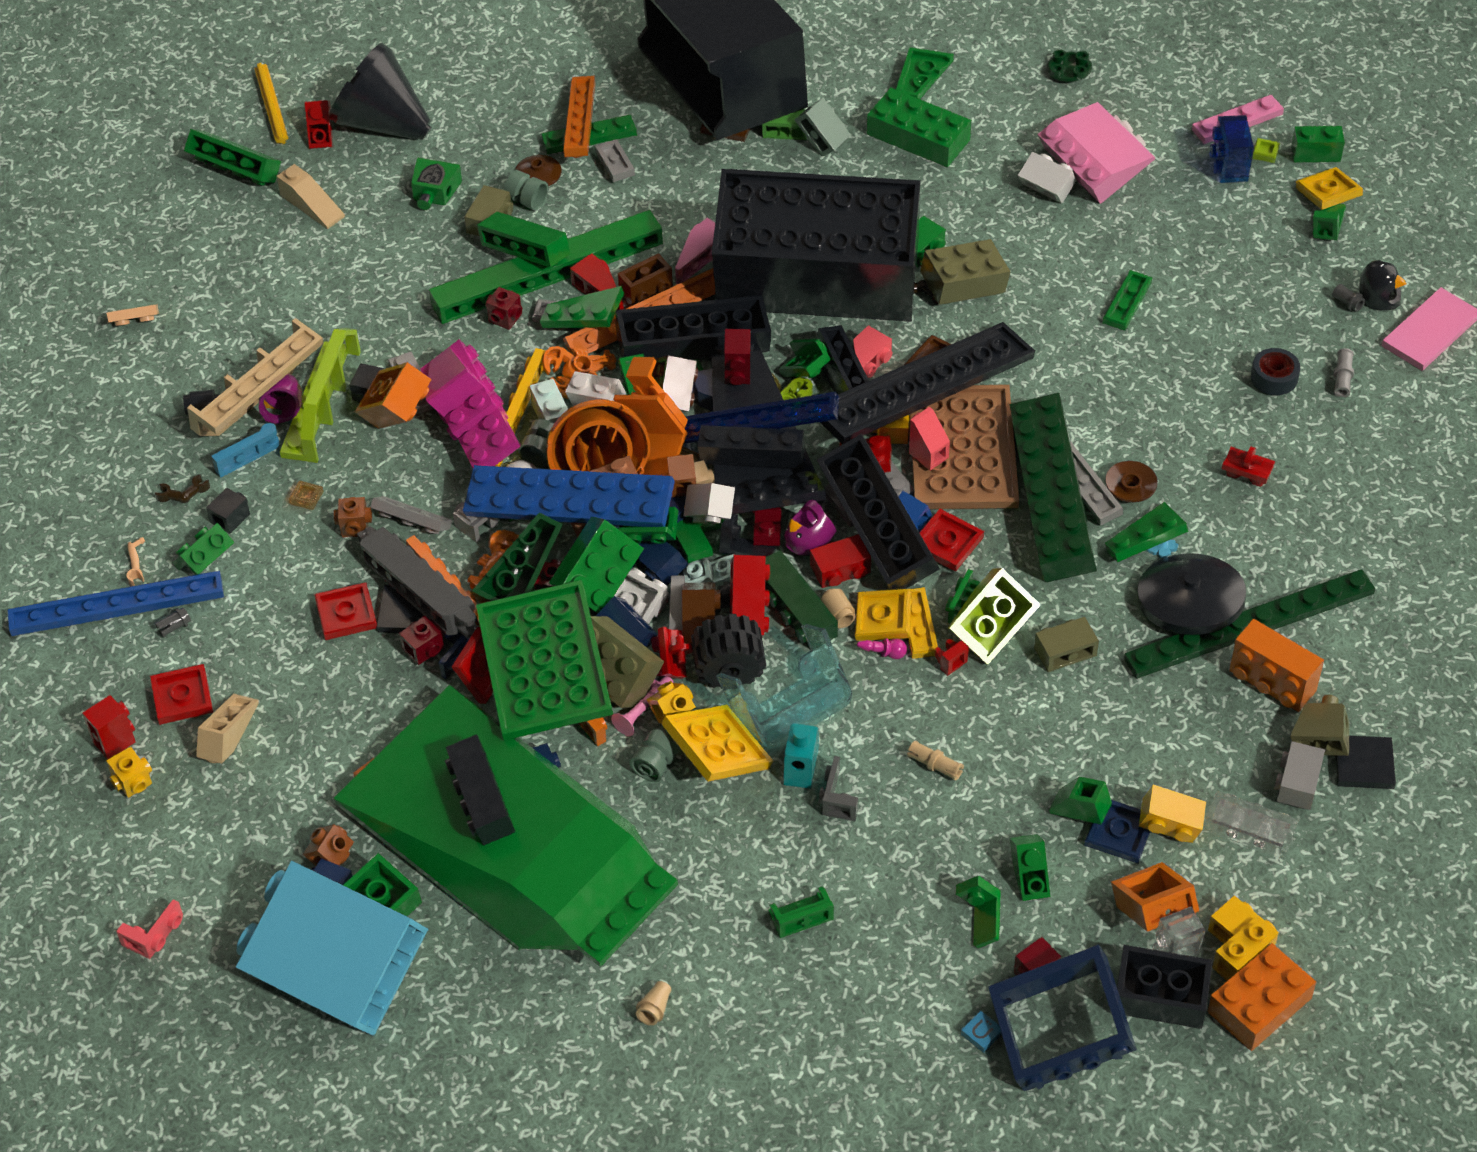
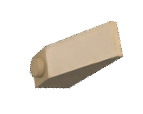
[277,164,345,229]
[196,694,259,764]

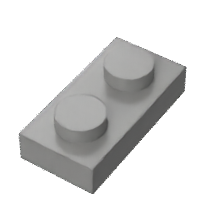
[595,139,635,182]

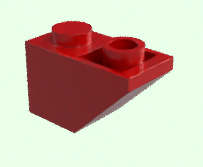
[304,100,333,149]

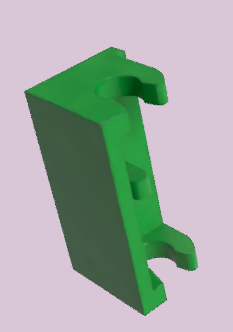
[768,886,834,938]

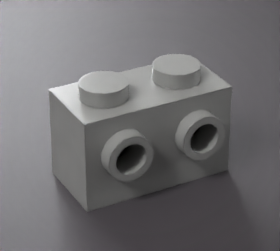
[1274,741,1325,810]

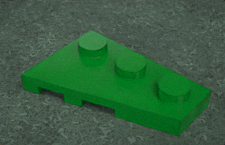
[896,47,954,99]
[540,286,624,328]
[1105,502,1189,563]

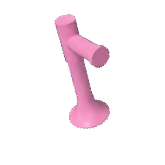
[611,676,674,737]

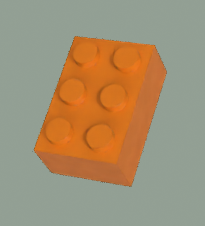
[355,362,432,429]
[1229,619,1324,712]
[1207,943,1317,1051]

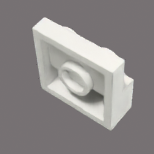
[614,567,670,624]

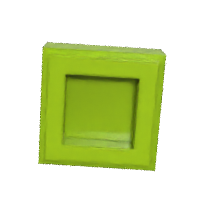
[1251,138,1280,163]

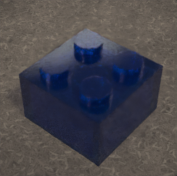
[1210,115,1254,183]

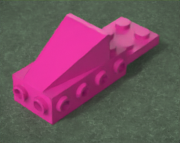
[420,339,521,468]

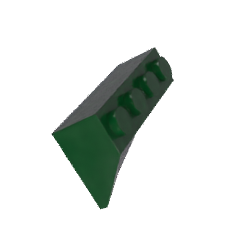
[470,512,563,604]

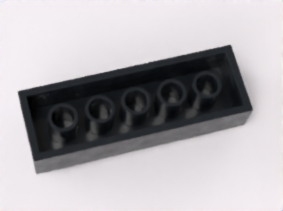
[615,295,771,360]
[817,434,940,590]

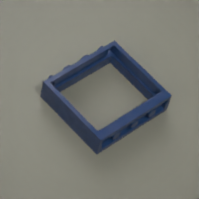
[988,944,1137,1091]

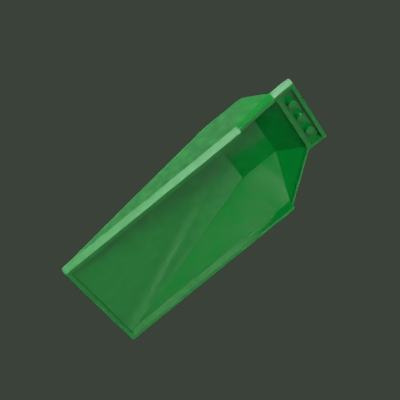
[333,685,678,967]

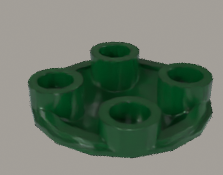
[1047,50,1092,82]

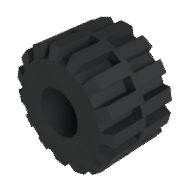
[691,614,766,689]

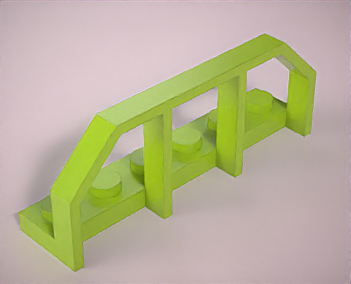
[280,328,361,463]

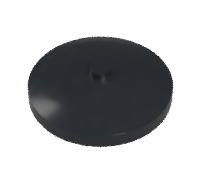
[1138,553,1246,635]

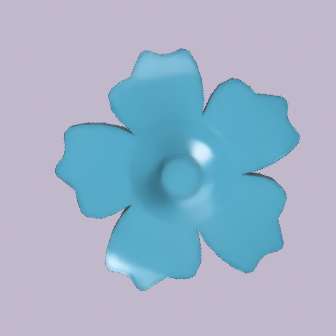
[1147,539,1179,558]

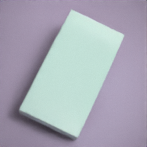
[683,554,735,586]

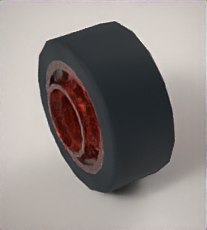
[1251,348,1300,395]

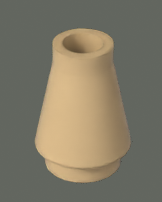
[636,981,671,1026]

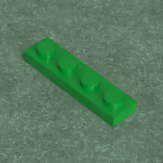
[541,114,637,155]

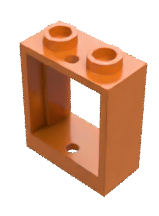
[1111,862,1199,932]

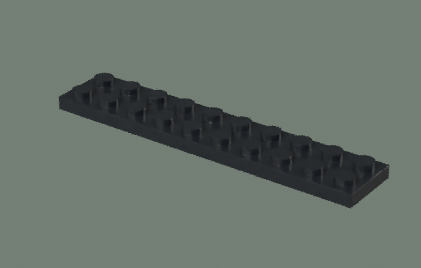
[811,322,1035,445]

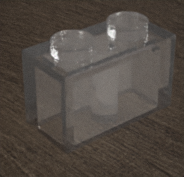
[1152,907,1205,957]

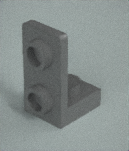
[818,756,858,821]

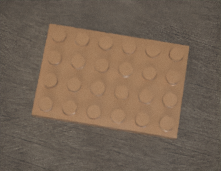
[910,385,1019,509]

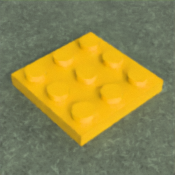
[662,705,773,782]

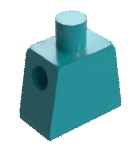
[784,723,819,789]

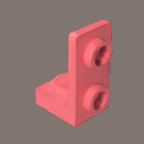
[116,899,183,959]

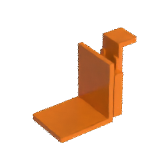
[613,357,688,476]

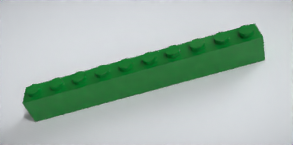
[429,210,663,324]

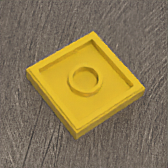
[1296,167,1363,210]
[855,589,912,641]

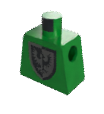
[411,158,462,210]

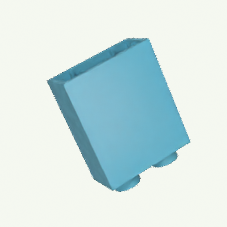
[236,860,428,1036]

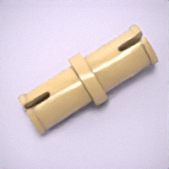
[907,741,964,781]

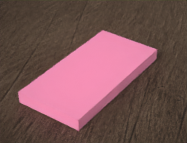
[1381,287,1477,371]

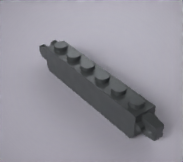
[357,526,478,639]

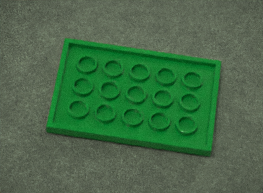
[476,580,614,741]

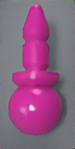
[857,638,907,659]

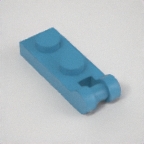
[211,423,280,478]

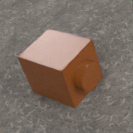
[667,454,696,497]

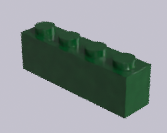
[765,550,838,651]

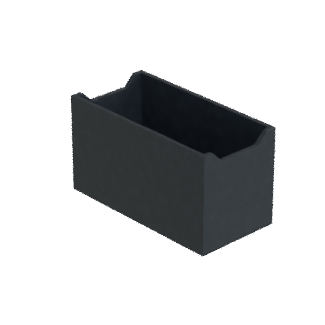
[637,0,808,140]
[712,169,921,322]

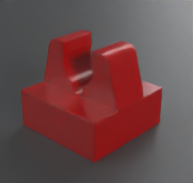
[935,639,969,676]

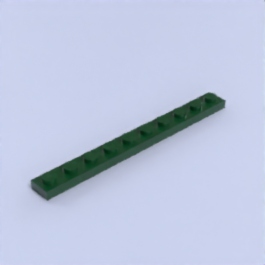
[1124,569,1376,679]

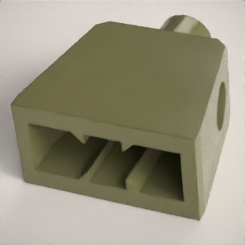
[1291,695,1349,756]

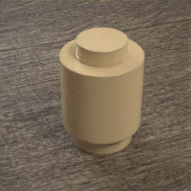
[820,589,856,628]

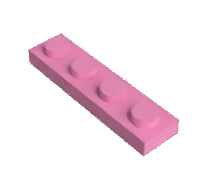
[1192,95,1284,144]

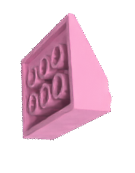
[1038,102,1155,204]

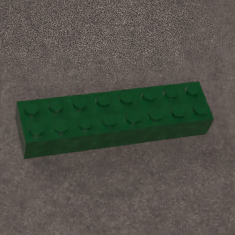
[1009,393,1097,582]

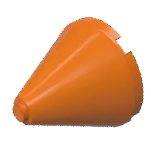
[546,399,651,474]

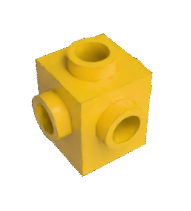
[646,681,696,723]
[106,747,152,798]

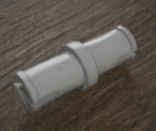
[1333,348,1354,397]

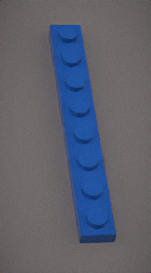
[8,571,224,636]

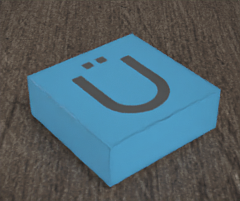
[961,1011,1002,1053]

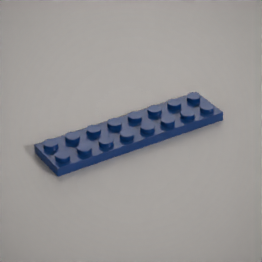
[463,465,675,527]

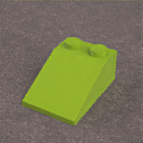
[948,568,1040,665]

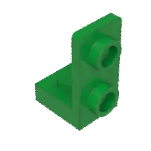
[1313,204,1346,240]
[956,876,1001,948]

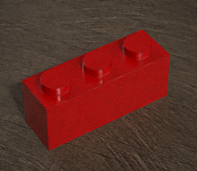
[729,555,770,638]

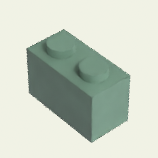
[795,98,851,156]

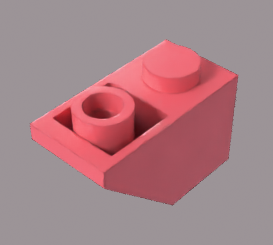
[853,325,893,378]
[909,407,950,471]

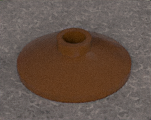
[515,155,562,186]
[1105,461,1158,502]

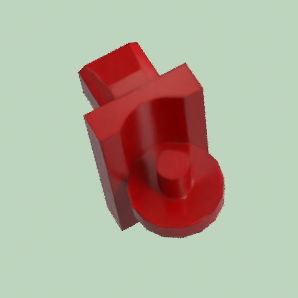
[1222,446,1275,487]
[651,627,693,679]

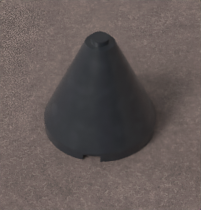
[329,43,432,140]

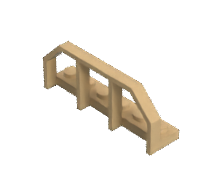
[187,318,323,436]

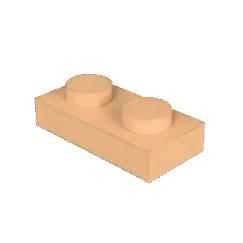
[107,304,159,326]

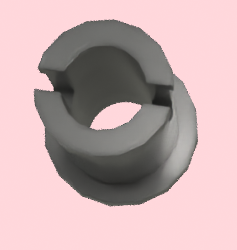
[1332,284,1365,311]
[155,607,191,638]

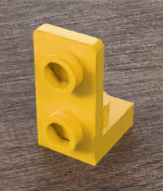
[1212,917,1277,981]

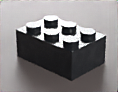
[1117,945,1213,1029]

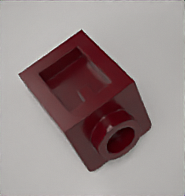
[754,507,781,546]

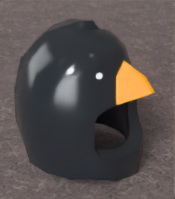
[1359,260,1407,310]

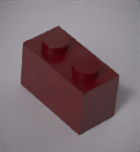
[725,329,751,385]

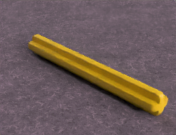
[255,63,288,144]

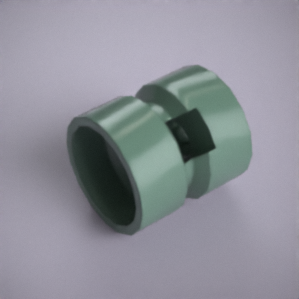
[504,170,548,210]
[518,419,554,467]
[629,729,680,783]

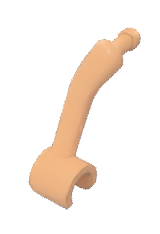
[126,537,145,587]

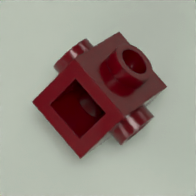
[486,287,523,330]
[399,616,444,665]

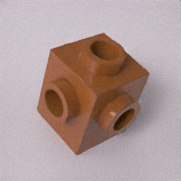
[334,497,372,538]
[303,824,354,866]

